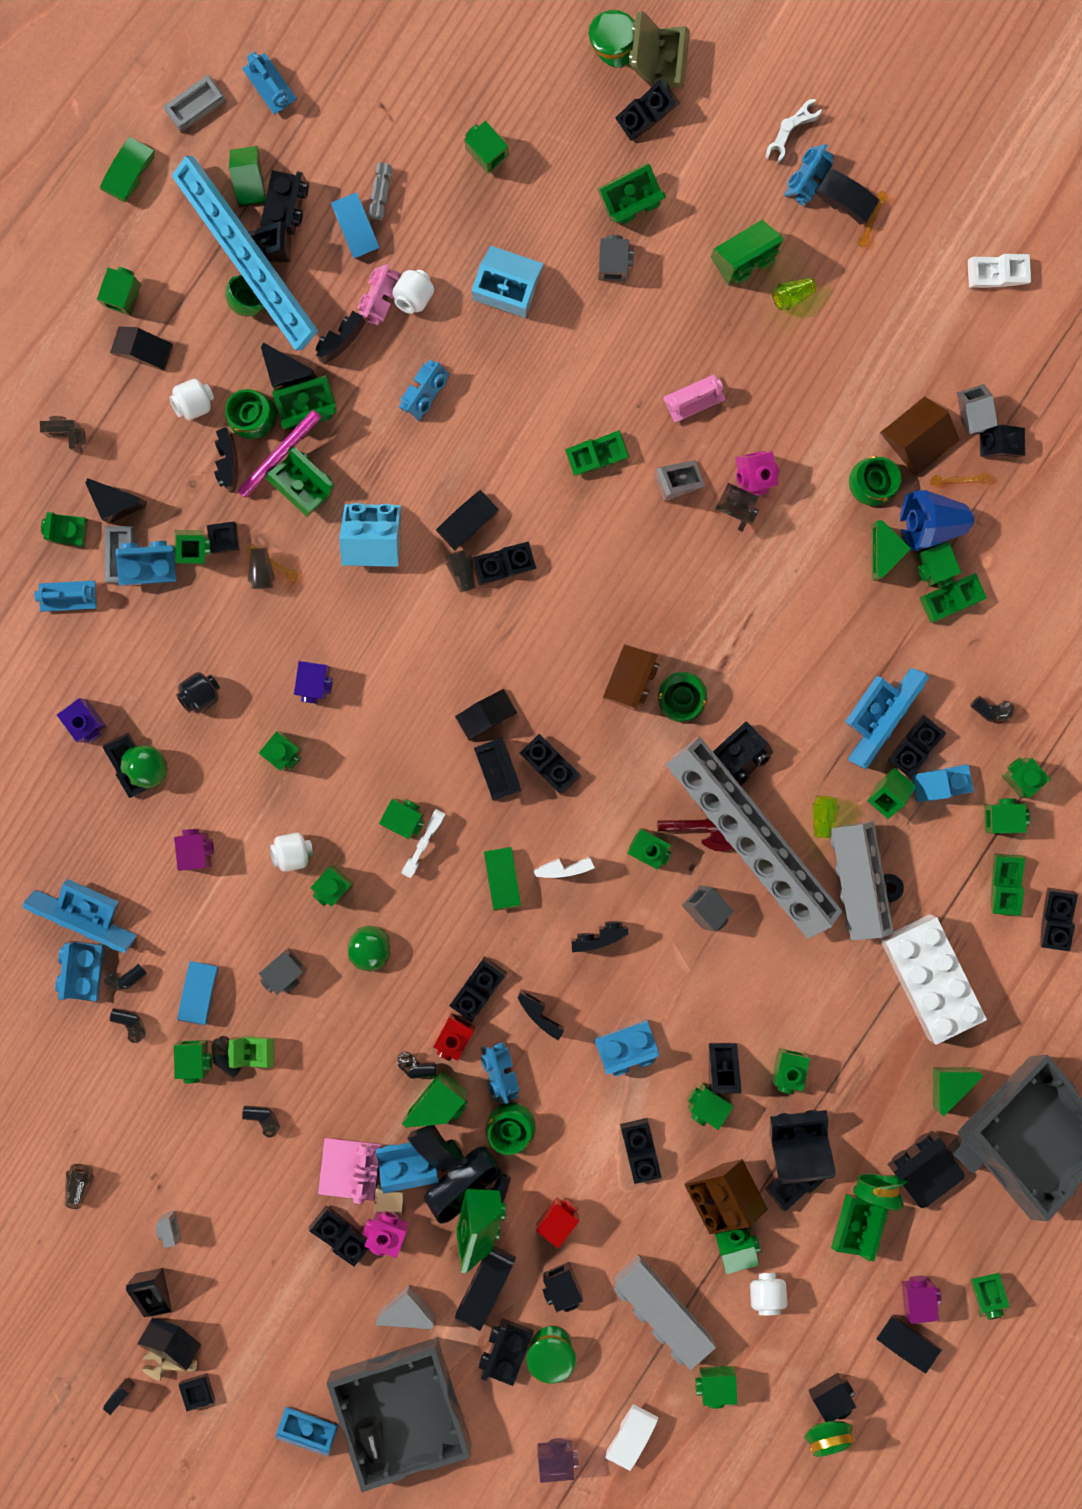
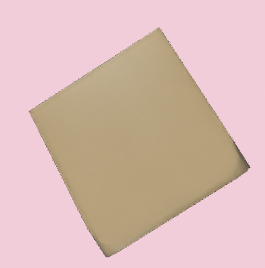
[373,1184,405,1217]

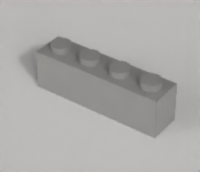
[831,821,894,941]
[614,1255,716,1370]

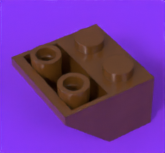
[603,644,660,710]
[684,1159,768,1234]

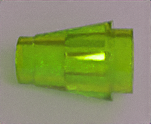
[772,277,816,310]
[811,795,840,838]

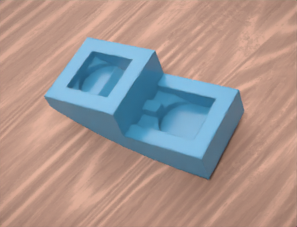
[331,192,380,258]
[178,961,219,1026]

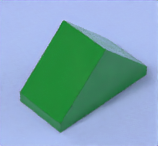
[229,146,266,207]
[872,520,911,580]
[933,1067,984,1116]

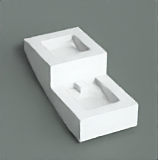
[968,254,1031,288]
[534,857,594,878]
[605,1404,658,1471]

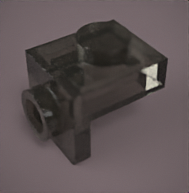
[40,416,86,453]
[715,483,759,532]

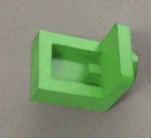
[228,1036,274,1068]

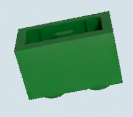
[711,220,783,285]

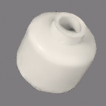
[392,270,434,314]
[169,378,214,421]
[270,832,313,872]
[750,1273,788,1315]

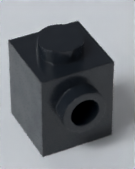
[542,1262,583,1312]
[809,1373,856,1422]

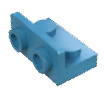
[115,541,176,586]
[55,941,105,1001]
[594,1020,660,1076]
[376,1142,439,1194]

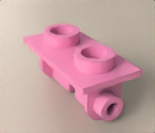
[357,264,401,326]
[663,374,726,423]

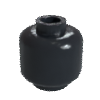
[176,672,220,714]

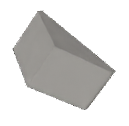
[654,460,705,502]
[376,1285,435,1330]

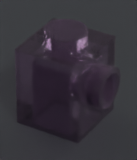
[538,1438,579,1483]

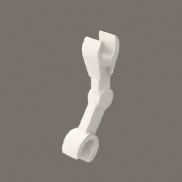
[766,99,822,164]
[401,809,446,878]

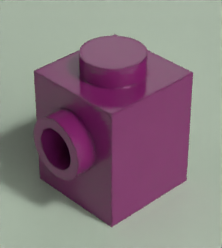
[174,828,214,871]
[902,1276,942,1324]

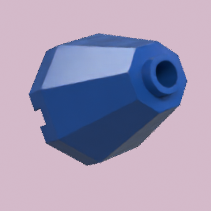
[900,490,974,551]

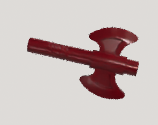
[657,809,734,852]

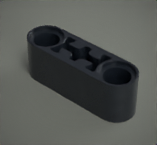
[424,1146,501,1224]
[454,1245,516,1331]

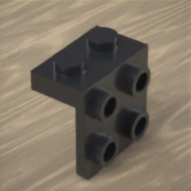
[770,1110,836,1184]
[887,1131,965,1208]

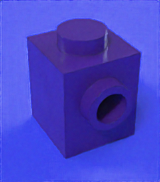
[294,661,333,704]
[57,698,106,744]

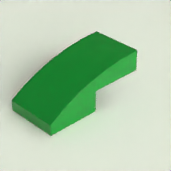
[100,137,154,203]
[565,430,630,476]
[919,573,987,623]
[484,847,522,911]
[991,853,1025,916]

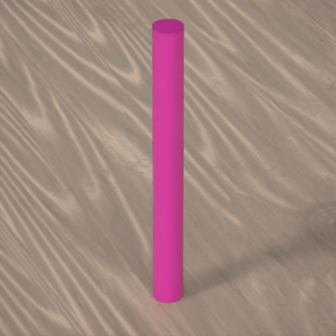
[238,410,321,498]

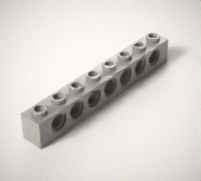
[665,736,842,939]

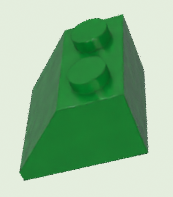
[402,1070,468,1128]
[456,1189,506,1273]

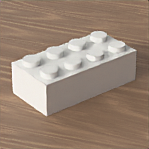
[879,914,987,1045]

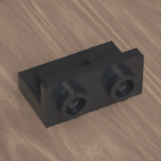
[260,170,309,235]
[713,721,773,786]
[478,1318,533,1386]

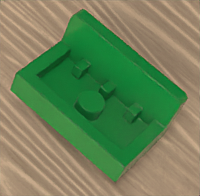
[597,163,666,224]
[272,374,337,430]
[266,447,334,517]
[831,1194,888,1262]

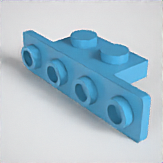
[845,668,929,769]
[22,879,136,953]

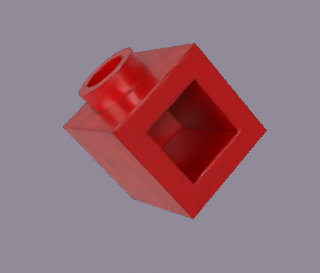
[433,1014,475,1061]
[536,1197,579,1248]

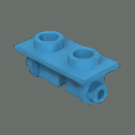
[242,52,297,115]
[784,144,834,206]
[399,360,450,421]
[34,580,97,612]
[481,1042,520,1104]

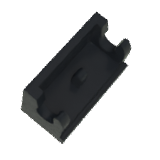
[474,737,522,801]

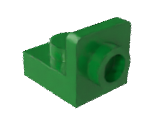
[41,512,88,547]
[970,1273,1010,1320]

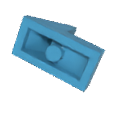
[911,764,974,802]

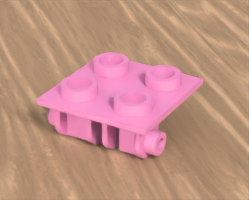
[318,1138,381,1204]

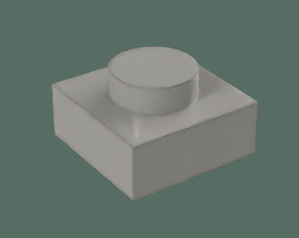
[156,1211,181,1248]

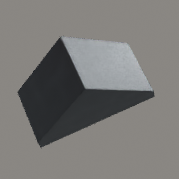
[248,221,291,262]
[110,326,173,371]
[261,342,317,390]
[85,478,147,523]
[455,689,517,741]
[709,1043,742,1094]
[126,1268,171,1317]
[137,1318,201,1371]

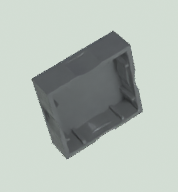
[957,1055,1082,1222]
[326,1337,472,1492]

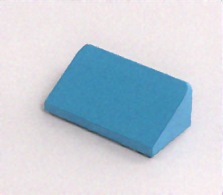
[275,1407,339,1456]

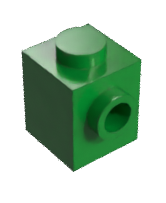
[464,120,509,174]
[97,267,141,316]
[174,530,210,564]
[916,541,961,588]
[259,731,303,771]
[1002,757,1051,798]
[867,768,916,819]
[379,798,425,840]
[984,798,1030,834]
[626,828,672,870]
[310,865,354,907]
[174,1040,213,1084]
[772,1048,810,1094]
[687,1083,734,1130]
[715,1227,761,1275]
[695,1366,737,1409]

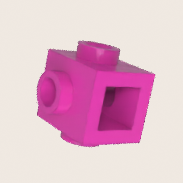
[735,451,779,495]
[362,1211,408,1258]

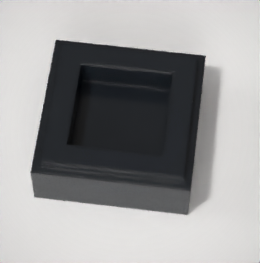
[207,521,240,554]
[178,1373,215,1412]
[103,1378,135,1415]

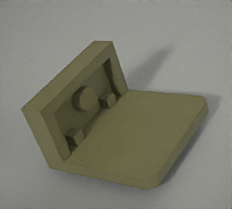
[629,11,690,88]

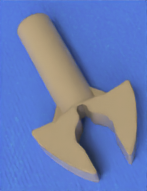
[142,1351,197,1381]

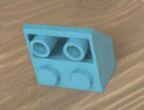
[471,246,544,318]
[339,503,401,566]

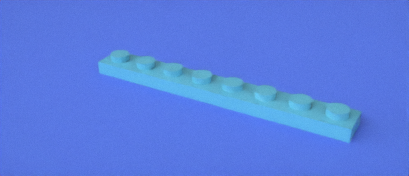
[172,155,318,351]

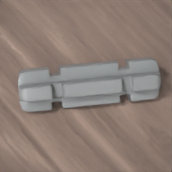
[368,162,392,220]

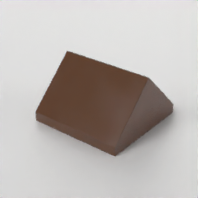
[880,396,960,476]

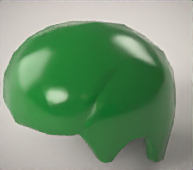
[225,275,265,317]
[121,745,167,789]
[348,925,390,972]

